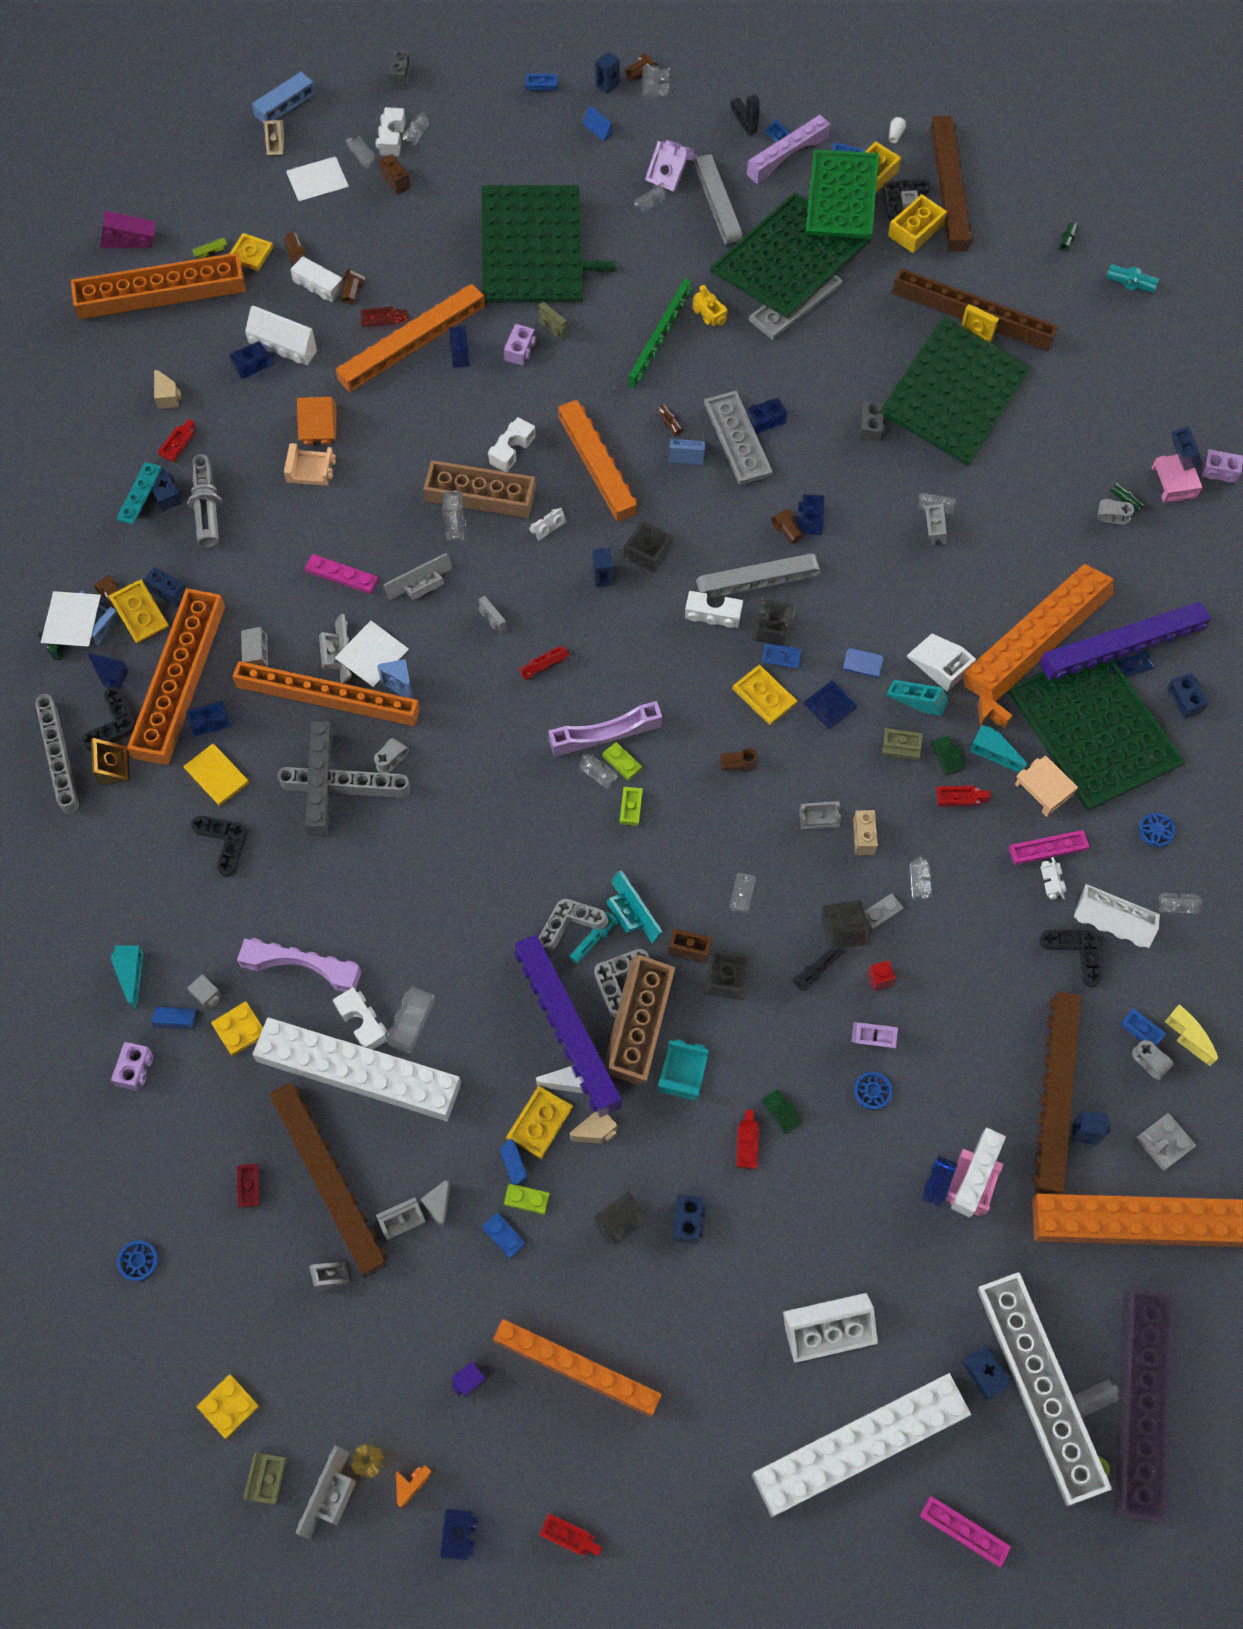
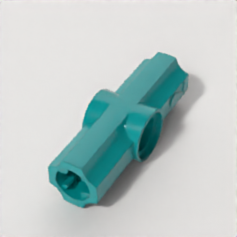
[1106,264,1159,293]

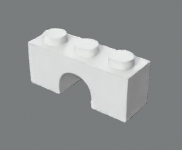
[376,107,405,157]
[488,417,536,472]
[685,591,743,628]
[333,987,387,1050]

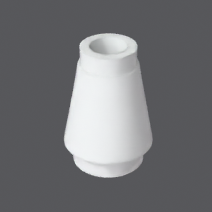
[889,117,906,143]

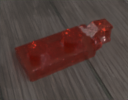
[361,306,408,327]

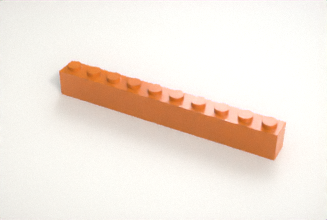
[336,284,485,393]
[233,661,420,727]

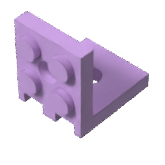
[645,140,698,192]

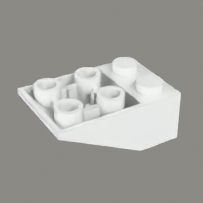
[907,634,976,692]

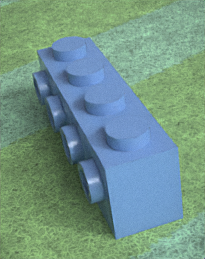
[252,71,316,124]

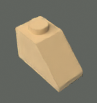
[264,120,284,155]
[154,370,182,409]
[570,1112,617,1144]

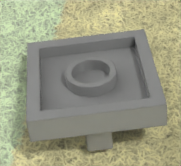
[1136,1113,1196,1171]

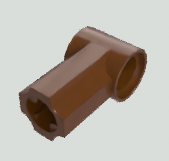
[625,53,658,81]
[283,232,308,265]
[341,268,365,305]
[771,509,804,545]
[94,574,120,606]
[720,748,757,771]

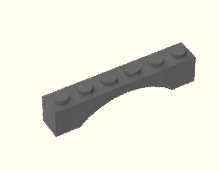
[305,721,333,836]

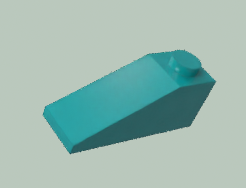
[886,680,949,716]
[970,725,1027,773]
[111,945,144,1009]

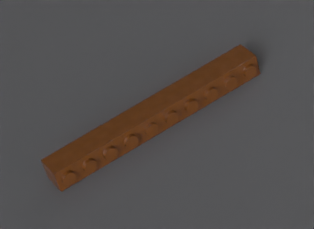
[930,116,973,252]
[892,268,1058,351]
[1032,991,1081,1194]
[269,1082,388,1279]

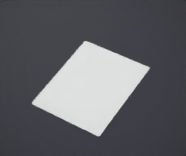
[286,157,348,201]
[41,591,101,646]
[335,621,409,687]

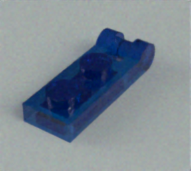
[1109,651,1155,677]

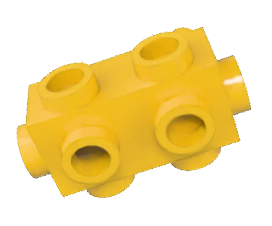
[692,285,727,327]

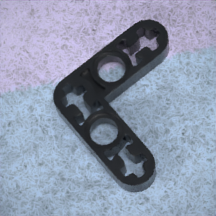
[730,94,760,136]
[883,179,930,222]
[82,687,136,751]
[191,816,247,877]
[1039,930,1102,988]

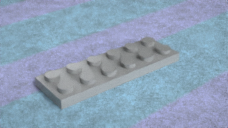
[749,275,843,340]
[704,391,773,485]

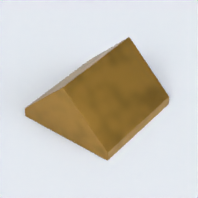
[91,738,128,785]

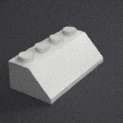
[245,305,317,365]
[1074,884,1160,948]
[783,1293,878,1363]

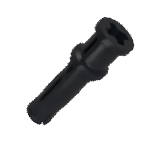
[793,943,845,992]

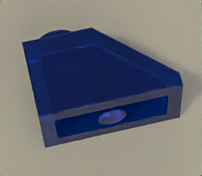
[88,653,128,689]

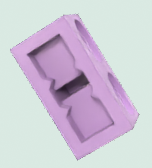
[504,324,537,366]
[1201,449,1243,483]
[851,1022,898,1048]
[111,1042,153,1091]

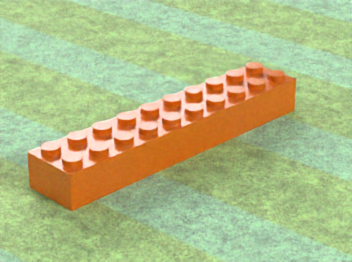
[71,253,246,319]
[963,563,1114,702]
[127,588,225,766]
[1032,1194,1243,1247]

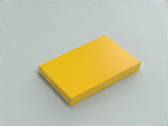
[108,579,169,644]
[732,664,798,726]
[183,744,249,807]
[506,1086,574,1160]

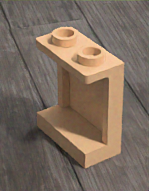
[284,443,336,486]
[1015,755,1078,817]

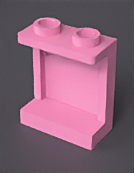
[1152,454,1202,503]
[945,1149,1003,1216]

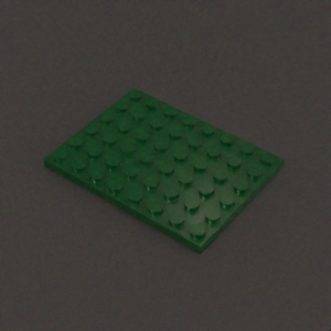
[481,185,583,302]
[710,192,871,319]
[879,315,1031,466]
[1007,660,1185,811]

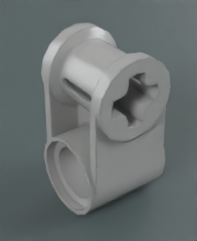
[1097,499,1134,525]
[374,738,409,773]
[1132,1040,1173,1080]

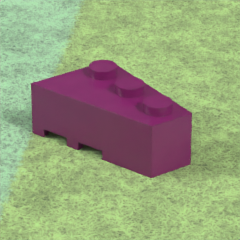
[100,211,155,248]

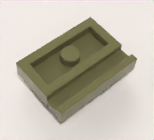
[538,302,567,340]
[882,728,923,761]
[243,1452,287,1505]

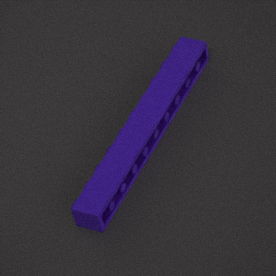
[1039,601,1212,680]
[513,934,622,1118]

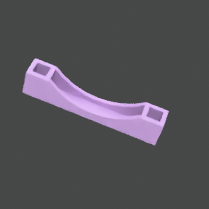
[747,115,831,184]
[548,701,662,757]
[237,938,361,992]

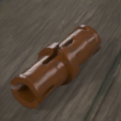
[657,404,684,437]

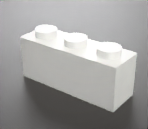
[290,256,344,303]

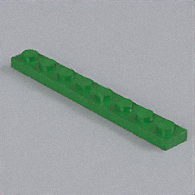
[628,278,693,389]

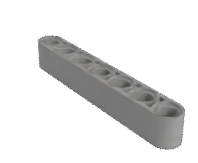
[694,154,742,245]
[696,554,821,599]
[35,694,79,814]
[277,767,411,798]

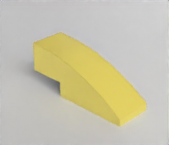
[1165,1004,1218,1066]

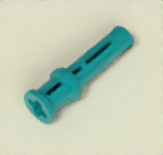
[568,911,619,964]

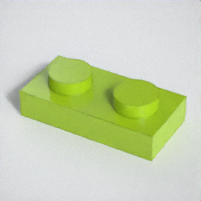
[192,238,227,258]
[602,742,642,781]
[620,787,643,826]
[504,1184,550,1215]

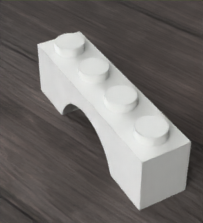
[951,1127,1006,1217]

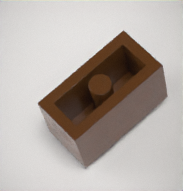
[378,154,411,195]
[668,928,712,964]

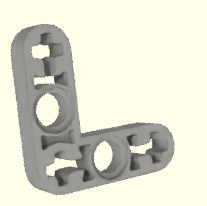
[539,899,608,952]
[594,949,649,1018]

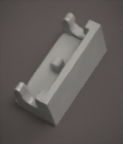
[925,504,948,545]
[241,627,268,667]
[799,801,841,830]
[376,1197,426,1241]

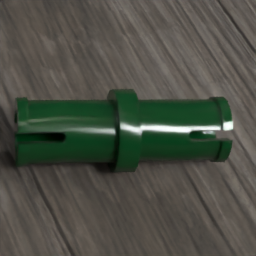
[1059,222,1078,252]
[582,259,615,273]
[1110,483,1145,513]

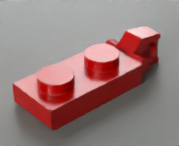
[158,419,196,463]
[519,646,570,680]
[936,786,991,807]
[736,1110,759,1169]
[539,1513,602,1557]

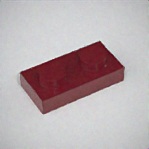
[237,1163,260,1209]

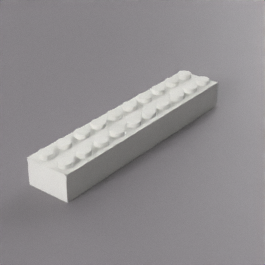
[252,1018,461,1122]
[978,1272,1112,1506]
[752,1373,971,1517]

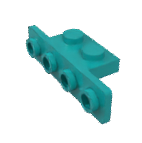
[117,462,161,525]
[606,871,662,943]

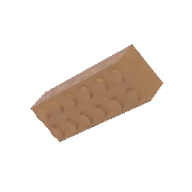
[423,460,536,518]
[604,954,675,1085]

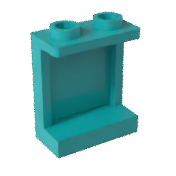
[658,1039,709,1101]

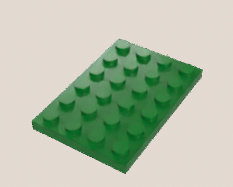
[805,150,879,239]

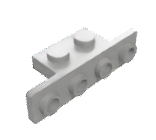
[383,553,453,600]
[319,614,352,684]
[296,1446,357,1540]

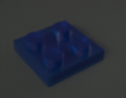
[804,680,857,730]

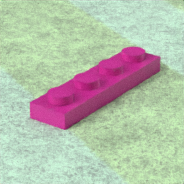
[305,554,378,594]
[1008,830,1089,865]
[919,1496,1011,1568]

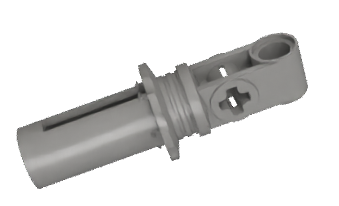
[188,454,222,548]

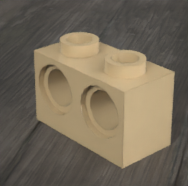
[853,810,878,855]

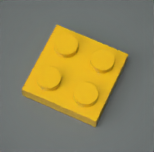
[230,233,273,271]
[961,304,999,343]
[211,1001,263,1057]
[196,1374,260,1440]

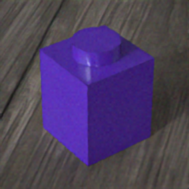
[451,1361,486,1398]

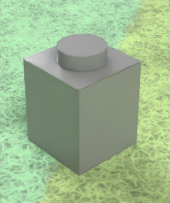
[187,974,222,1010]

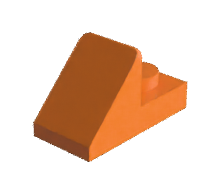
[977,693,1012,728]
[396,1466,433,1509]

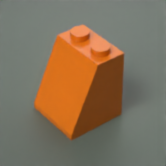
[297,396,337,446]

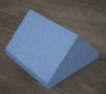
[669,439,705,465]
[377,659,413,699]

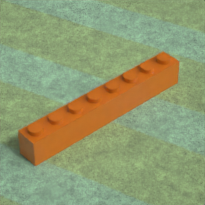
[558,400,638,522]
[493,1319,662,1418]

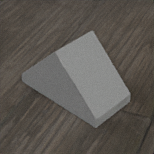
[421,1181,450,1227]
[309,1261,351,1292]

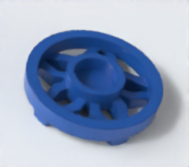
[1138,813,1176,847]
[854,1072,893,1110]
[117,1240,158,1281]

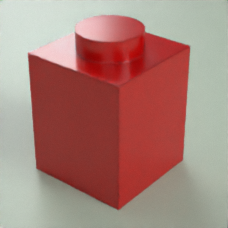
[867,960,896,991]

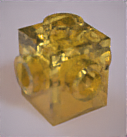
[350,1443,385,1479]

